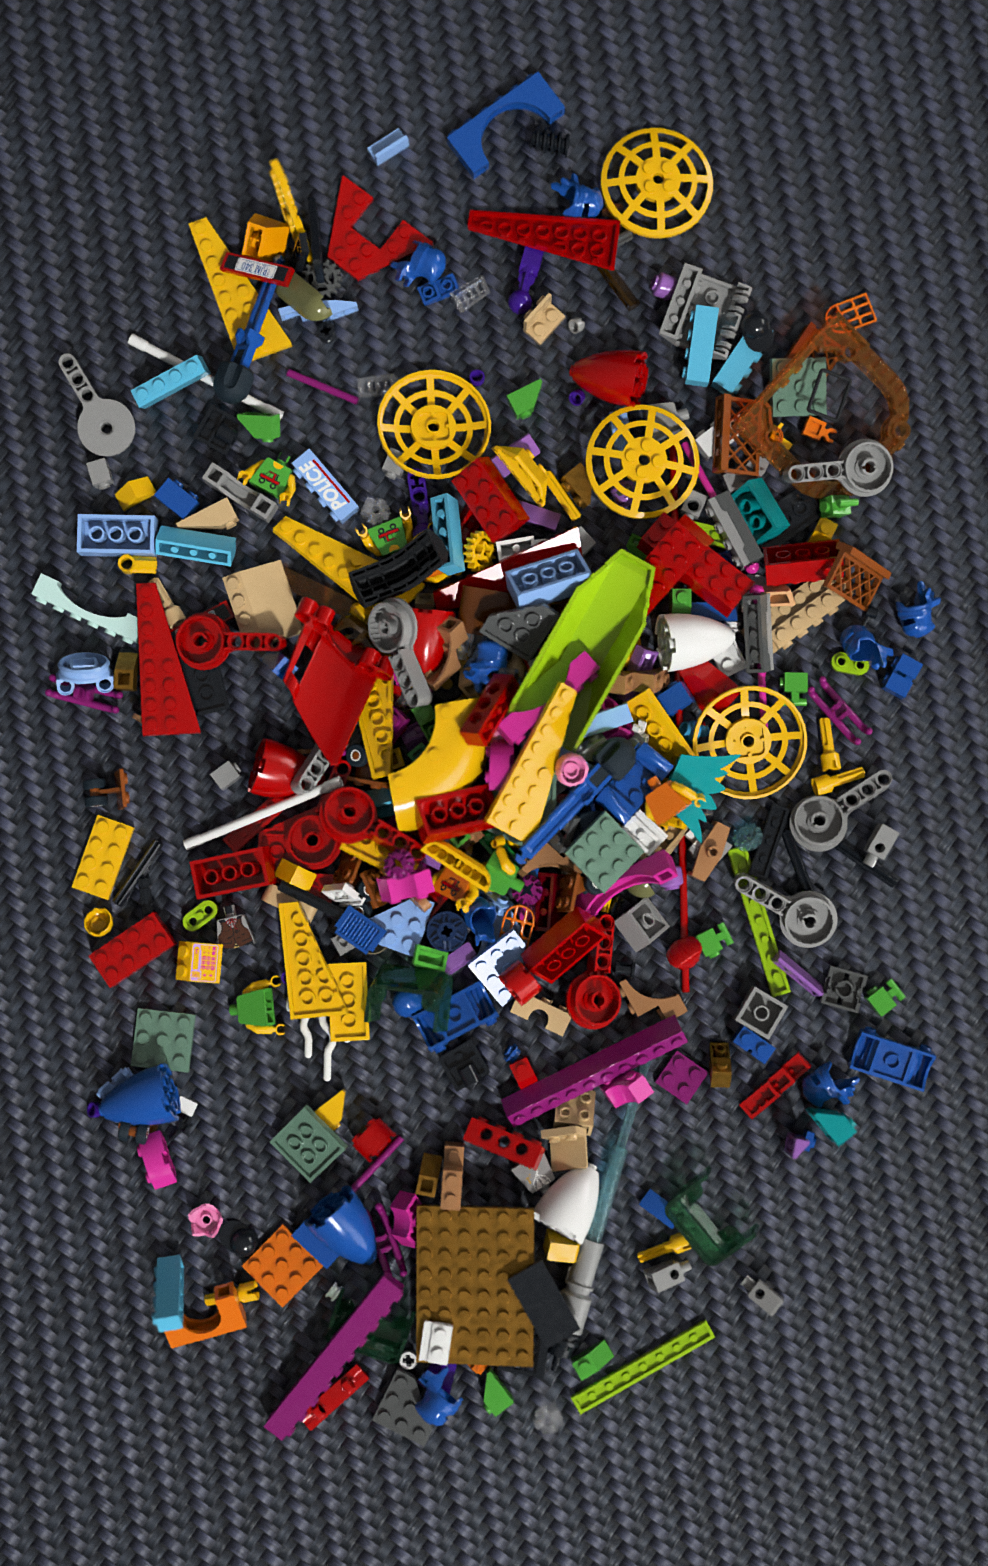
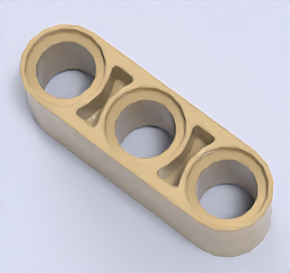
[261,884,317,924]

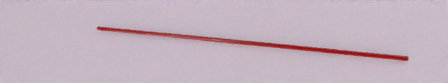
[669,445,690,992]

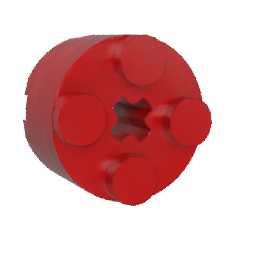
[498,960,543,1006]
[352,1118,397,1163]

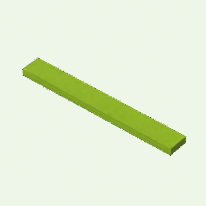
[727,845,791,997]
[570,1319,715,1415]

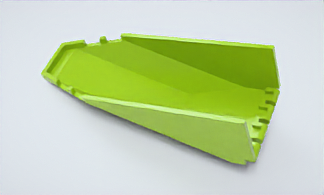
[507,549,656,753]

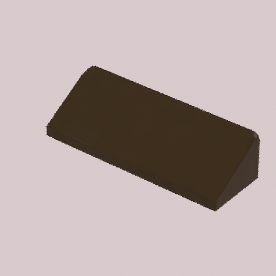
[596,266,640,311]

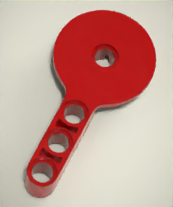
[176,612,287,670]
[285,760,353,870]
[319,786,426,865]
[566,914,621,1029]

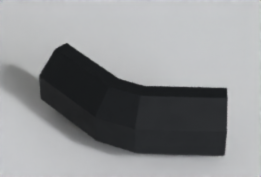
[349,529,449,608]

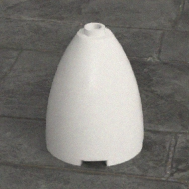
[655,613,735,672]
[534,1162,599,1245]

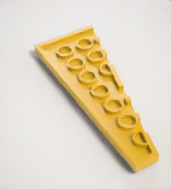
[269,159,313,265]
[188,217,292,361]
[273,516,425,611]
[345,633,394,780]
[483,681,577,843]

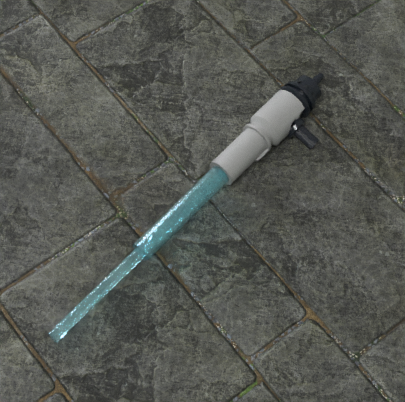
[548,1060,651,1372]

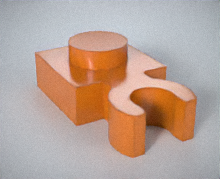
[801,416,837,443]

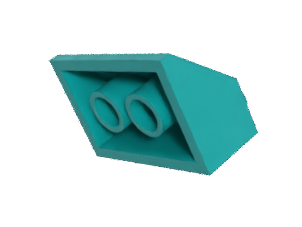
[731,478,790,546]
[805,1107,857,1146]

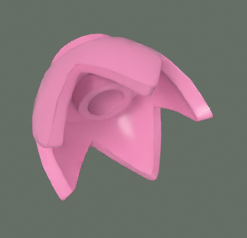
[188,1204,223,1238]

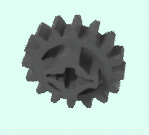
[302,259,342,300]

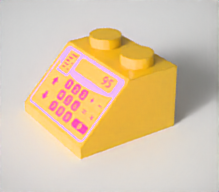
[176,941,223,983]

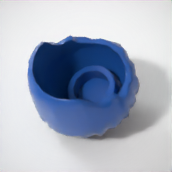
[392,983,425,1018]

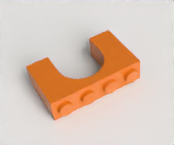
[164,1281,247,1349]

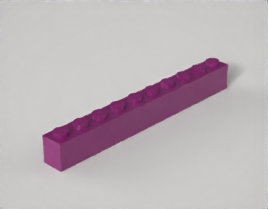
[501,1015,688,1127]
[263,1271,404,1441]

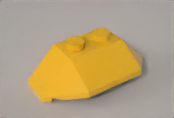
[491,445,548,507]

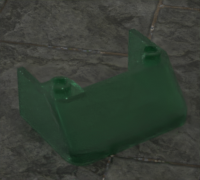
[364,963,453,1033]
[665,1165,759,1266]
[325,1288,416,1364]

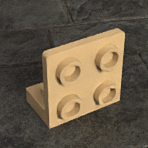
[523,293,565,346]
[553,1090,596,1136]
[541,1126,588,1172]

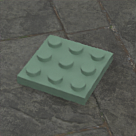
[769,357,827,417]
[563,810,644,894]
[131,1008,196,1073]
[270,1105,348,1183]

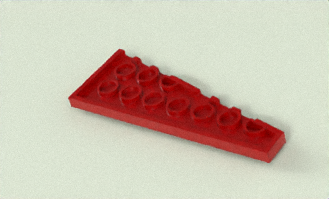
[468,210,620,271]
[433,526,583,611]
[136,583,201,736]

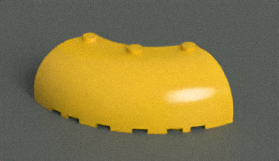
[387,698,492,834]

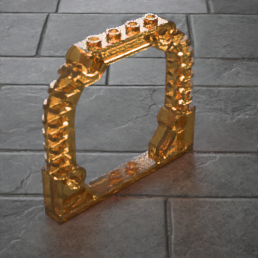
[730,312,911,499]

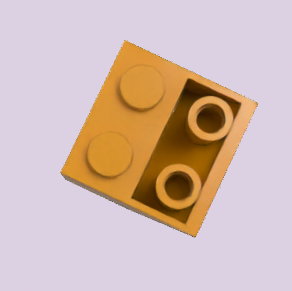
[242,213,290,262]

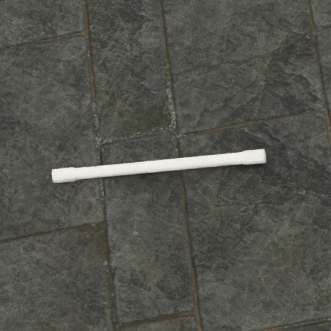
[128,334,284,420]
[183,776,344,850]

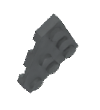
[479,603,560,662]
[372,1367,433,1446]

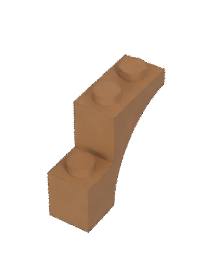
[424,615,468,691]
[609,667,670,695]
[518,842,582,878]
[618,978,688,1020]
[440,1141,465,1211]

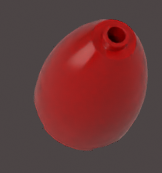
[570,350,649,407]
[412,608,456,674]
[248,738,327,799]

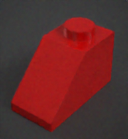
[509,1056,538,1090]

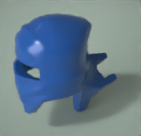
[550,173,603,218]
[390,240,446,287]
[895,581,941,638]
[840,625,893,670]
[463,639,509,693]
[460,895,496,947]
[802,1061,860,1107]
[415,1367,463,1426]

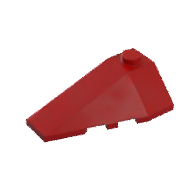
[678,661,740,721]

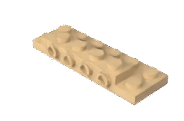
[740,578,855,654]

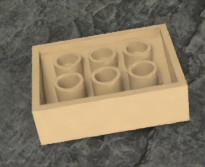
[222,560,303,647]

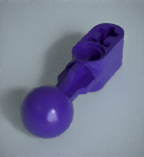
[508,246,544,315]
[407,468,434,538]

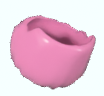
[555,752,588,787]

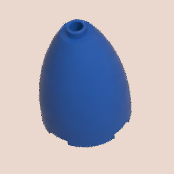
[98,1063,181,1126]
[304,1186,377,1265]

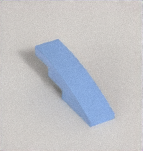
[278,300,359,322]
[584,702,634,738]

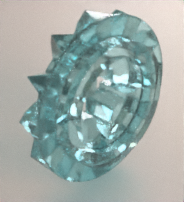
[732,823,763,851]

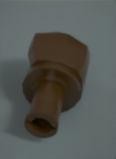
[333,613,378,651]

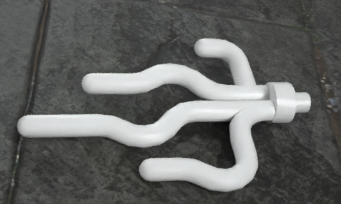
[286,997,350,1081]

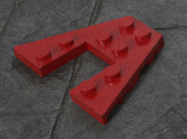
[327,175,433,281]
[258,806,334,903]

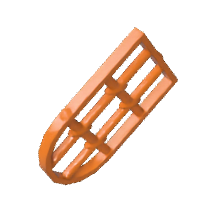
[825,293,877,334]
[499,904,535,950]

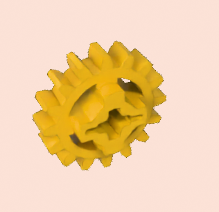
[463,531,496,572]

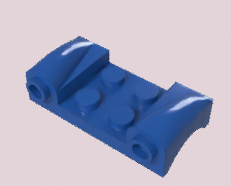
[594,741,674,826]
[412,981,499,1054]
[848,1026,936,1092]

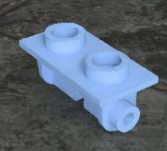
[479,888,515,917]
[96,1067,134,1099]

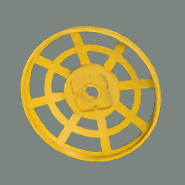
[600,128,713,239]
[377,370,491,479]
[585,405,700,519]
[692,685,807,799]

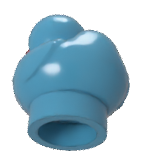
[679,720,710,744]

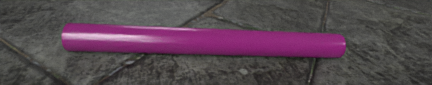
[286,369,359,405]
[350,1135,404,1192]

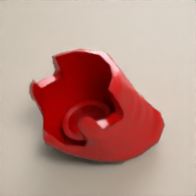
[666,936,702,970]

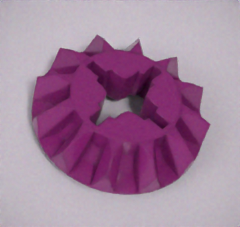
[383,849,414,880]
[512,875,543,906]

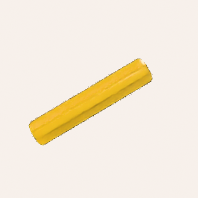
[545,471,581,521]

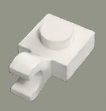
[628,719,649,747]

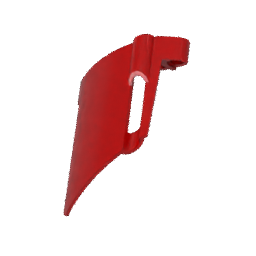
[283,597,394,766]

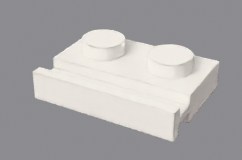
[713,641,746,677]
[622,809,668,857]
[321,882,365,907]
[419,1320,453,1366]

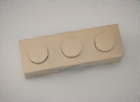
[510,997,571,1037]

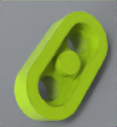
[830,652,869,676]
[183,900,218,931]

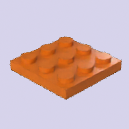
[242,1223,323,1308]

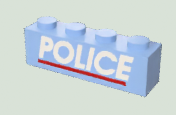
[292,449,360,524]

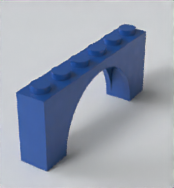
[447,72,565,179]

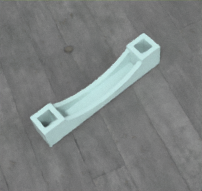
[31,573,139,645]

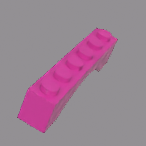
[497,651,600,747]
[567,849,678,917]

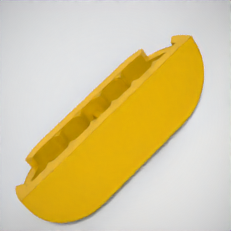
[421,840,491,893]

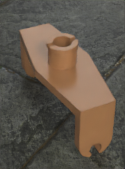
[687,821,730,882]

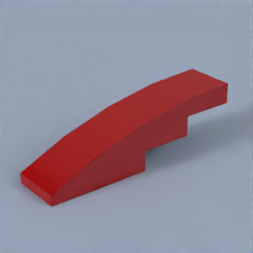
[739,1051,812,1119]

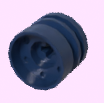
[427,911,468,952]

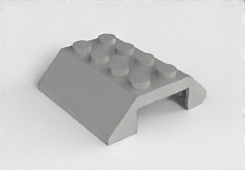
[659,263,752,360]

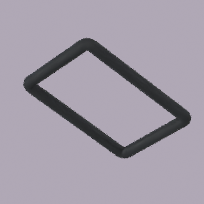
[807,368,852,422]

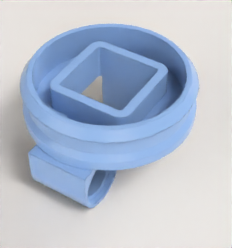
[56,652,114,695]

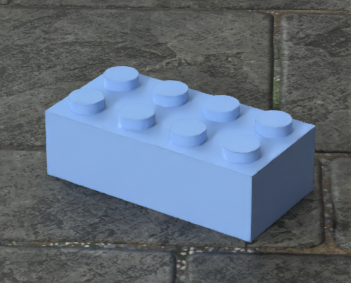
[77,514,158,557]
[505,549,592,608]

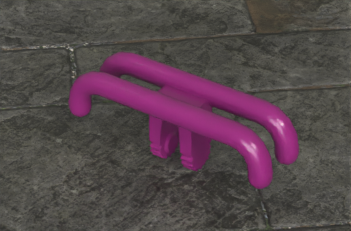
[45,674,124,714]
[807,676,873,745]
[365,1202,407,1277]

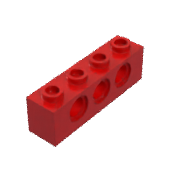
[459,674,520,747]
[463,1116,545,1171]

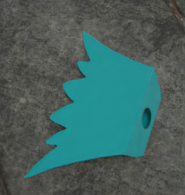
[667,754,741,844]

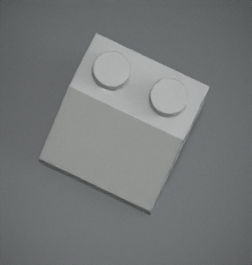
[615,898,670,953]

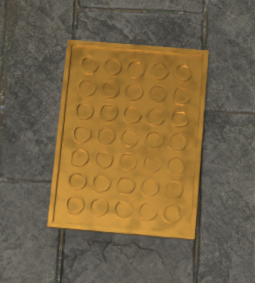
[416,1204,534,1367]

